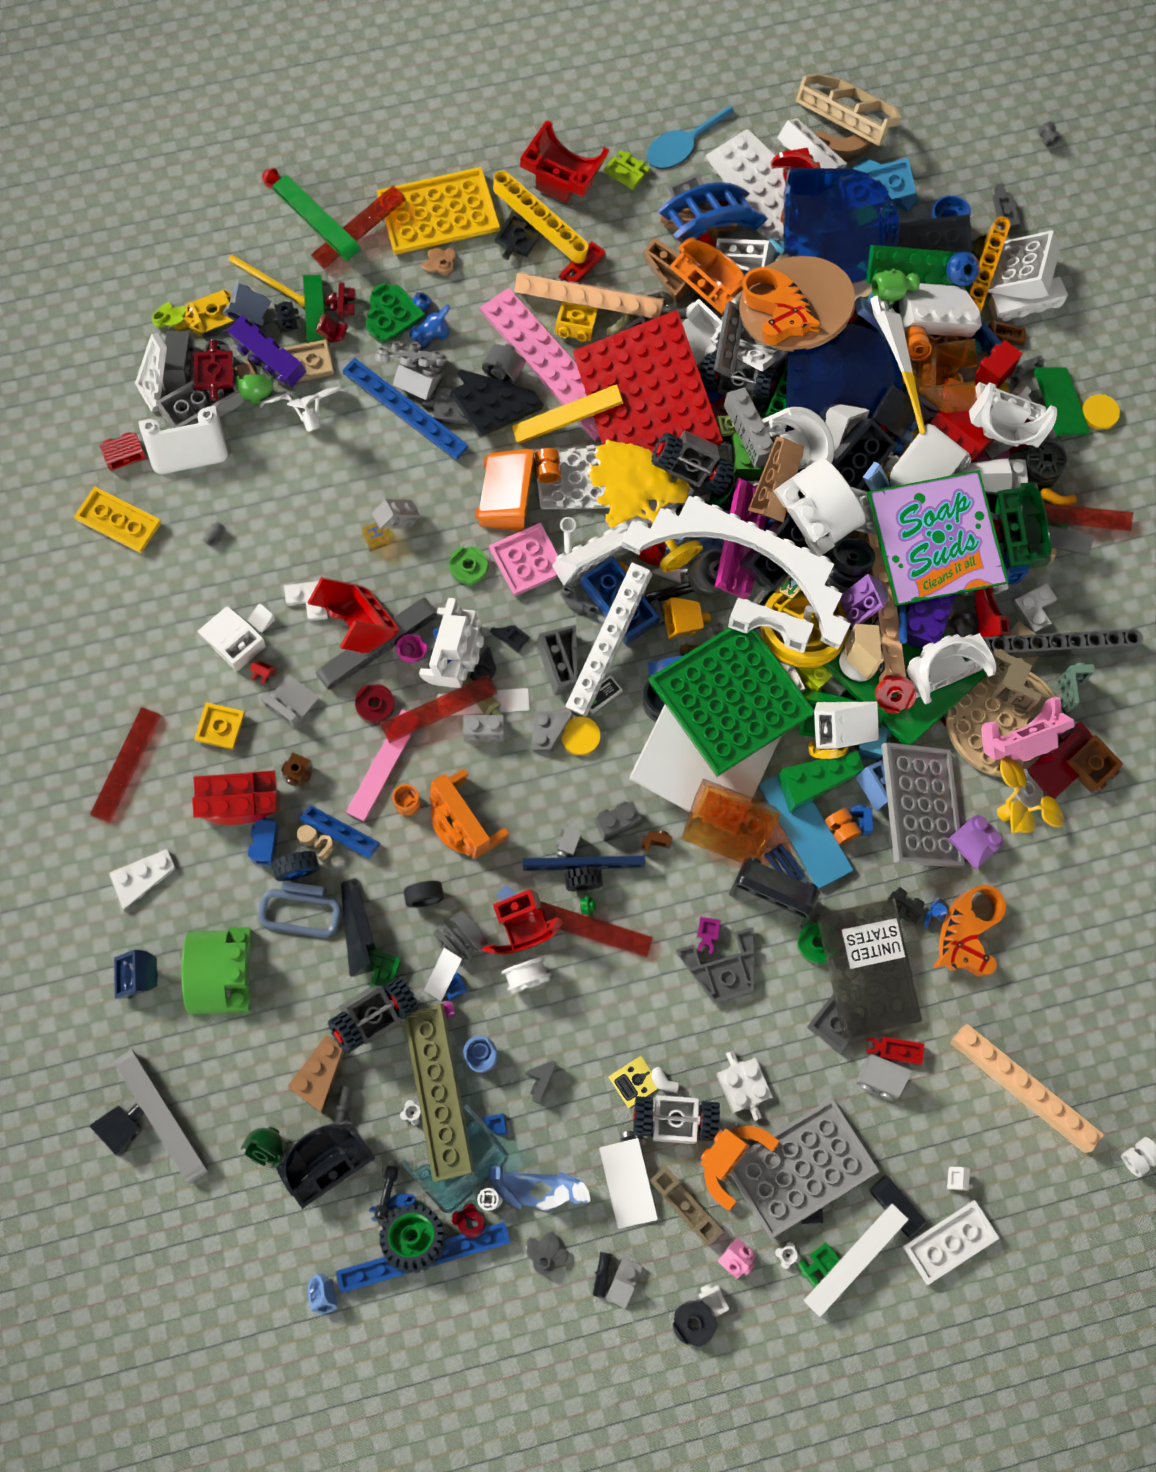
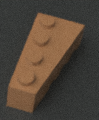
[748,437,805,522]

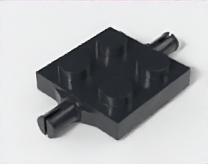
[495,211,541,260]

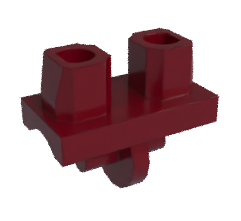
[325,282,356,321]

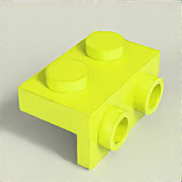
[794,665,832,692]

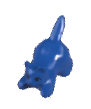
[409,304,450,350]

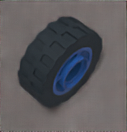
[271,851,320,881]

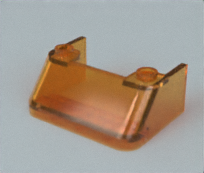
[916,339,977,413]

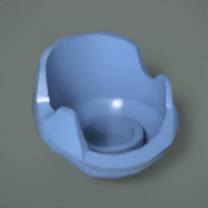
[463,1036,498,1072]

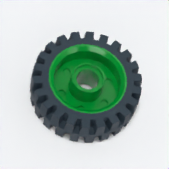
[379,1205,446,1274]

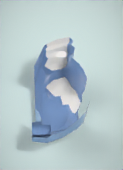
[488,1165,590,1211]

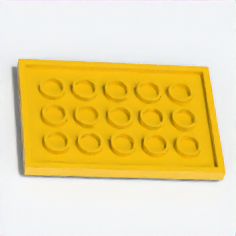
[376,167,500,255]

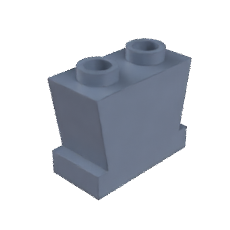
[223,283,272,329]

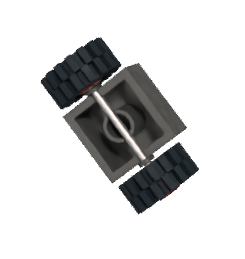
[699,353,780,403]
[651,430,734,495]
[328,978,418,1053]

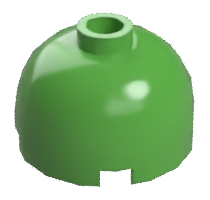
[235,375,273,404]

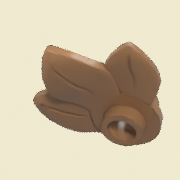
[421,248,456,275]

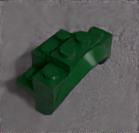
[997,482,1052,569]

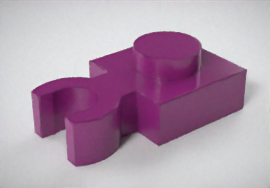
[697,916,721,955]

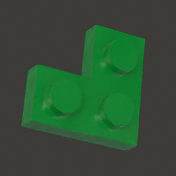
[368,950,401,987]

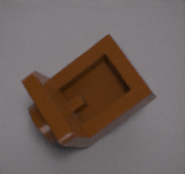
[641,831,673,856]

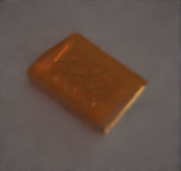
[681,778,780,863]

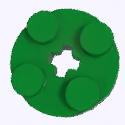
[797,922,839,964]

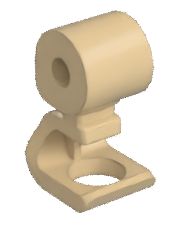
[297,825,335,861]

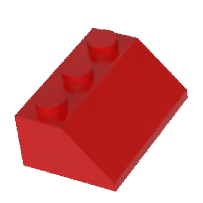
[930,400,995,463]

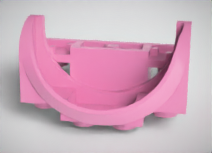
[982,697,1074,761]

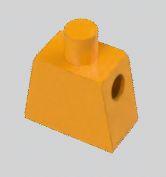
[663,597,711,639]

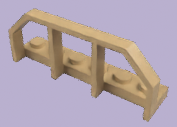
[795,73,901,146]

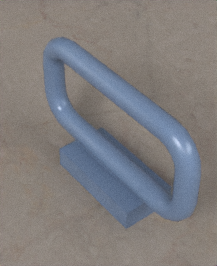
[258,881,341,938]

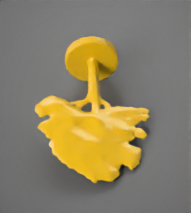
[588,440,703,573]

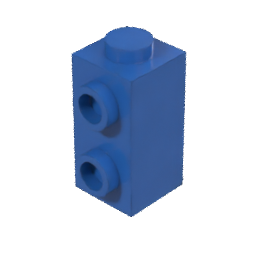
[248,817,279,866]

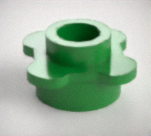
[580,894,596,917]

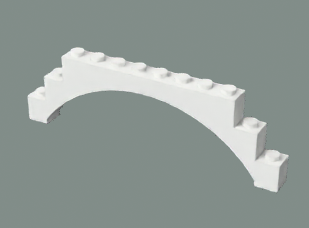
[622,496,850,649]

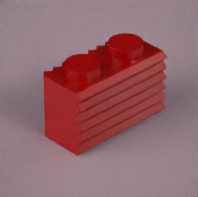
[99,432,146,471]

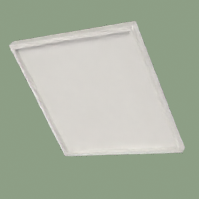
[629,705,781,836]

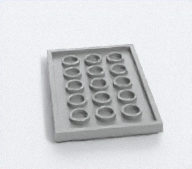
[881,742,965,868]
[730,1098,880,1240]

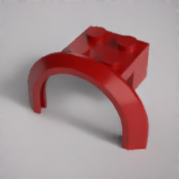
[481,889,563,955]

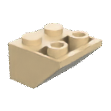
[845,624,884,679]

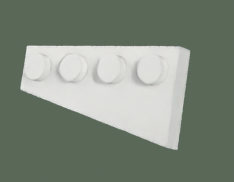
[135,333,167,413]

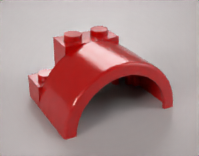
[520,120,609,204]

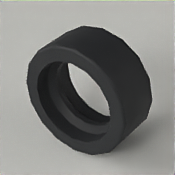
[403,880,444,908]

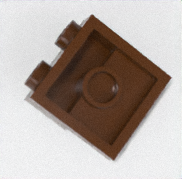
[1067,735,1123,793]

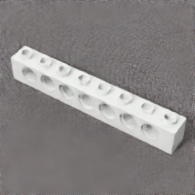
[565,563,652,717]

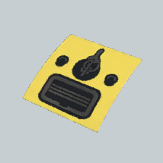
[609,1056,658,1108]

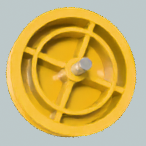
[760,590,850,668]

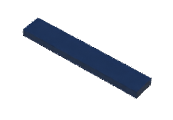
[523,855,646,871]

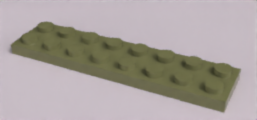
[404,1003,475,1183]

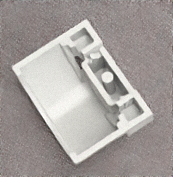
[762,407,834,474]
[773,458,865,557]

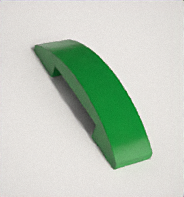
[303,275,325,343]

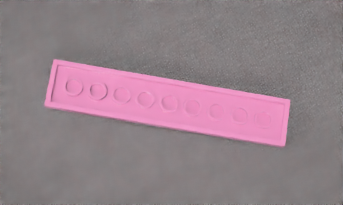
[480,288,600,441]

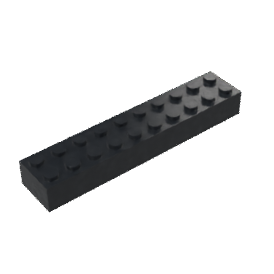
[739,418,897,591]

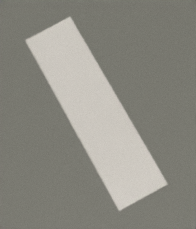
[437,688,529,716]

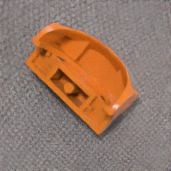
[669,237,744,315]

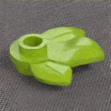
[152,302,186,327]

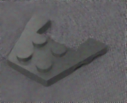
[676,927,754,1004]

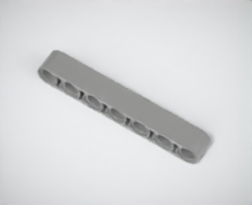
[113,1049,209,1184]

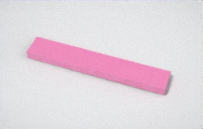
[346,709,420,822]

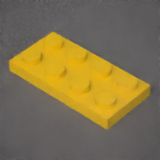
[74,486,162,553]

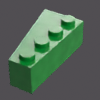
[777,751,864,813]

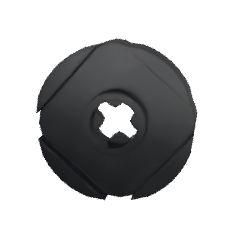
[673,1299,718,1347]

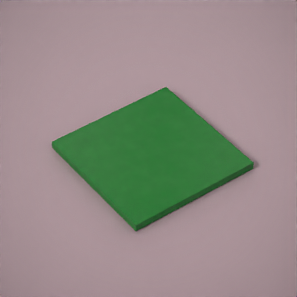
[823,604,987,745]

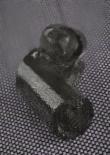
[647,291,674,307]

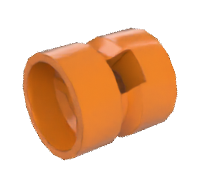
[904,325,932,361]
[535,448,561,483]
[392,784,420,817]
[824,808,862,845]

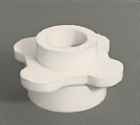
[400,1100,421,1125]
[775,1242,801,1269]

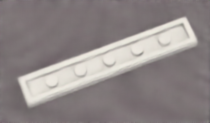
[803,1204,909,1317]

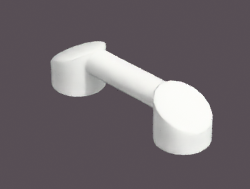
[560,517,576,555]

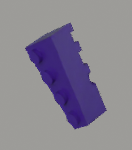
[227,315,307,388]

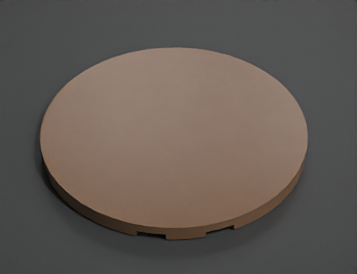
[739,256,855,351]

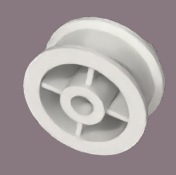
[501,957,551,994]

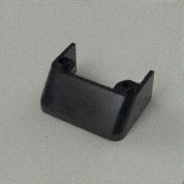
[729,857,820,929]

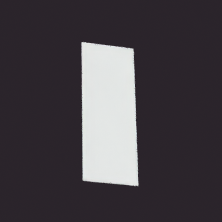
[424,948,462,1001]

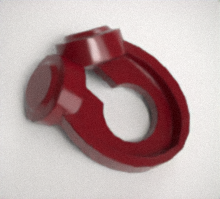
[452,1203,485,1238]

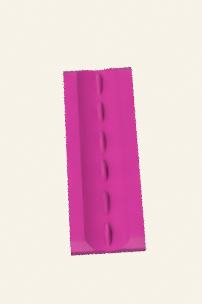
[715,478,766,599]

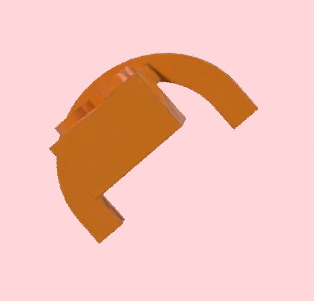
[700,1126,780,1211]

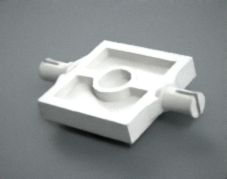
[716,1051,772,1121]

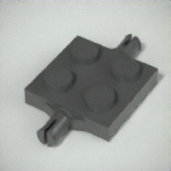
[422,386,471,425]

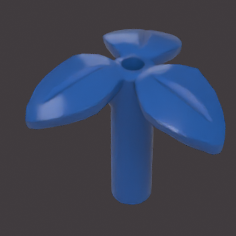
[924,898,949,929]

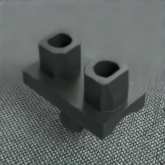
[884,887,925,924]

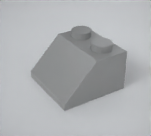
[856,1054,912,1101]

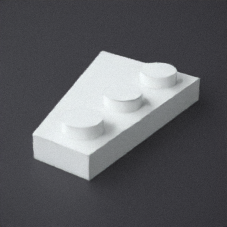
[737,340,781,372]
[109,849,176,911]

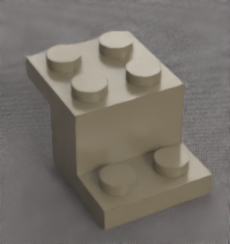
[991,649,1042,713]

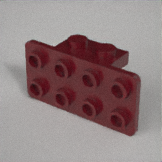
[1027,722,1093,799]

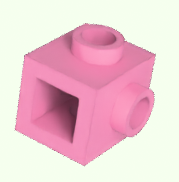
[718,1237,757,1279]

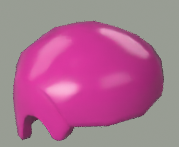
[396,634,428,663]

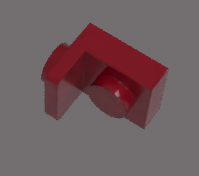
[316,314,349,343]

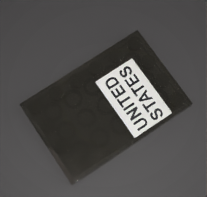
[816,898,922,1039]

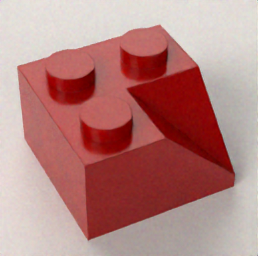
[973,340,1023,389]

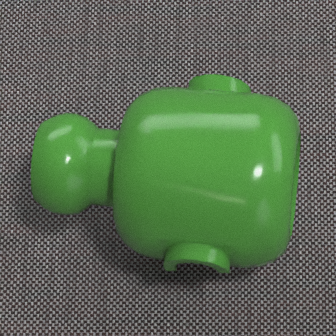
[871,268,920,305]

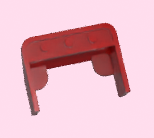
[307,577,399,654]

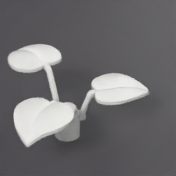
[260,387,347,431]

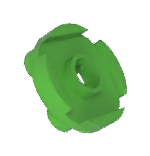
[449,546,488,586]

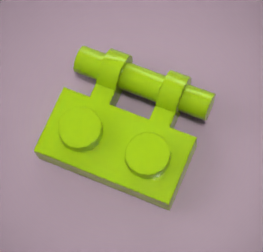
[604,150,651,190]

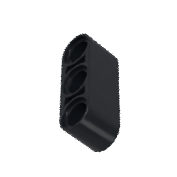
[869,1175,927,1239]

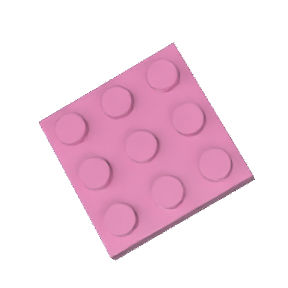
[489,523,558,597]

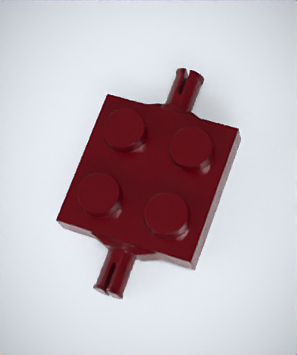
[194,339,234,401]

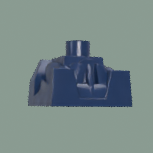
[114,949,158,999]

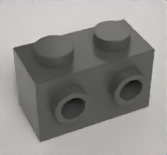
[595,801,641,841]

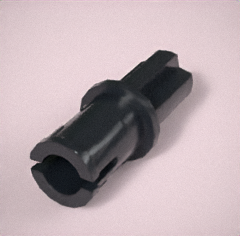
[592,1252,613,1298]

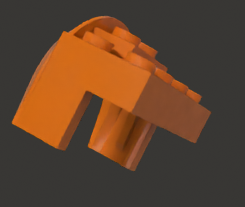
[429,768,509,860]

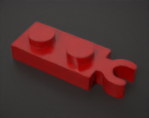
[865,1037,925,1065]

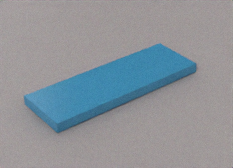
[758,774,854,890]

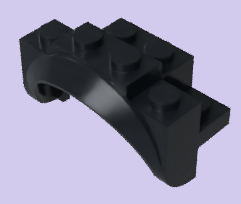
[276,1117,376,1209]

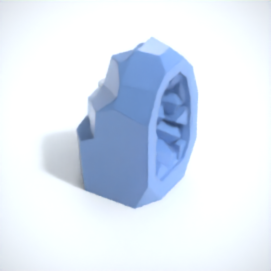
[307,1273,337,1314]

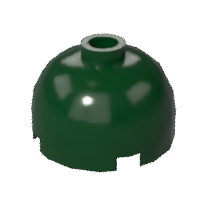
[241,1127,286,1168]

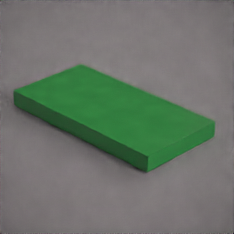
[1034,367,1090,436]

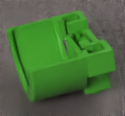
[181,927,252,1014]

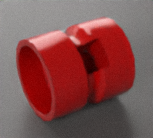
[637,542,667,566]

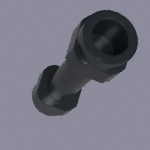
[374,1166,399,1220]

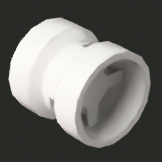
[478,1187,503,1210]

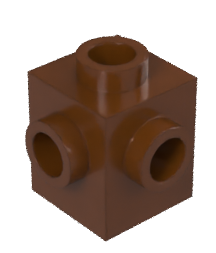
[281,752,313,787]

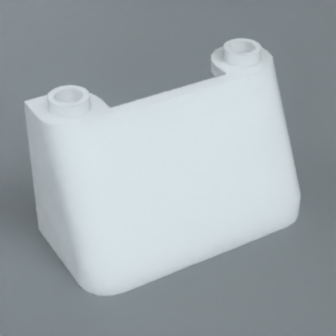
[682,299,722,371]
[139,406,228,474]
[890,424,971,487]

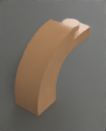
[815,130,873,162]

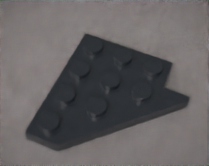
[450,369,544,438]

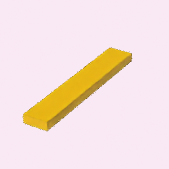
[512,384,623,444]

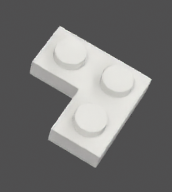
[284,581,328,622]
[1013,583,1057,633]

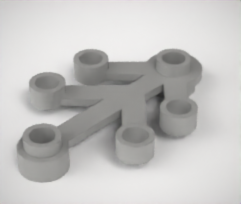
[375,342,447,367]

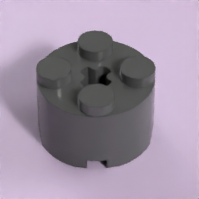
[482,344,526,384]

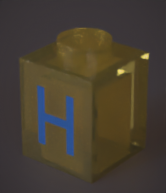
[361,522,393,552]

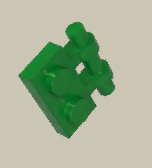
[797,1242,840,1290]

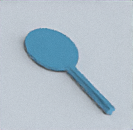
[647,106,734,169]

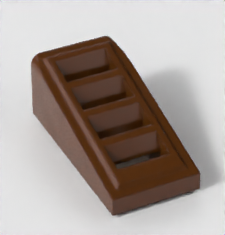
[987,320,1026,346]

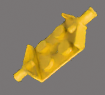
[174,289,234,338]

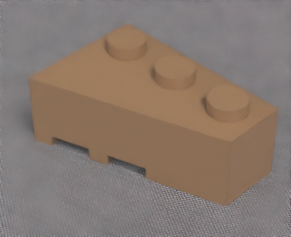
[644,238,691,305]
[287,1035,345,1115]

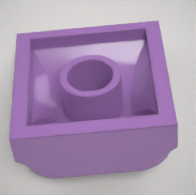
[948,815,1003,869]

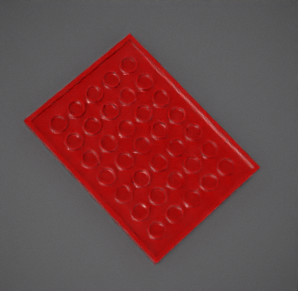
[572,310,724,454]

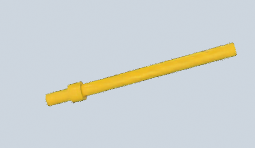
[228,254,305,308]

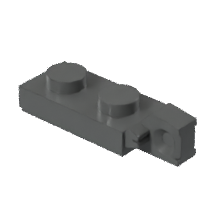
[993,183,1020,230]

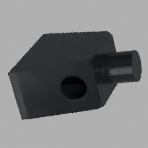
[89,1103,144,1157]

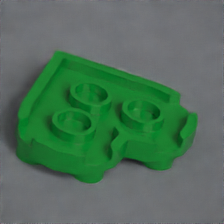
[366,283,425,343]

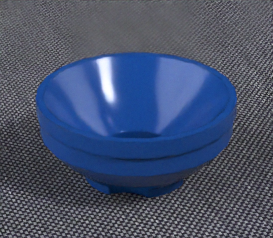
[947,252,979,286]

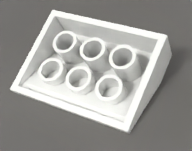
[988,230,1060,299]
[898,284,982,337]
[552,527,630,586]

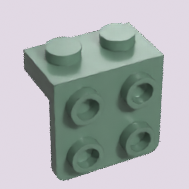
[1058,662,1095,714]

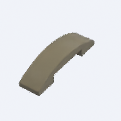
[649,1165,724,1247]

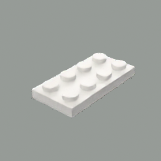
[902,1200,999,1285]

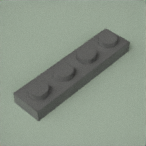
[714,301,743,377]

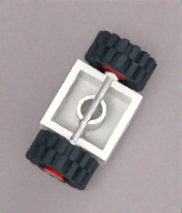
[633,1095,720,1144]

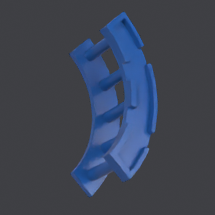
[658,182,768,243]

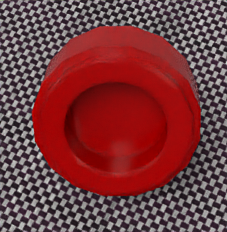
[262,168,280,188]

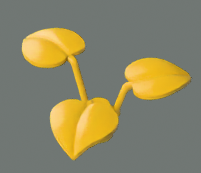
[997,757,1064,833]

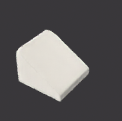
[247,603,275,633]

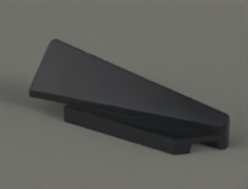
[341,878,376,977]

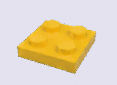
[194,702,245,750]

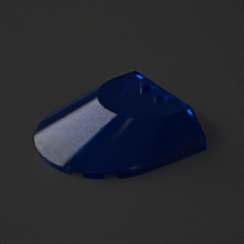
[783,168,900,284]
[785,324,903,432]

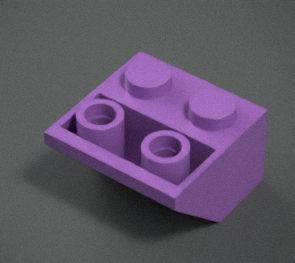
[840,574,889,628]

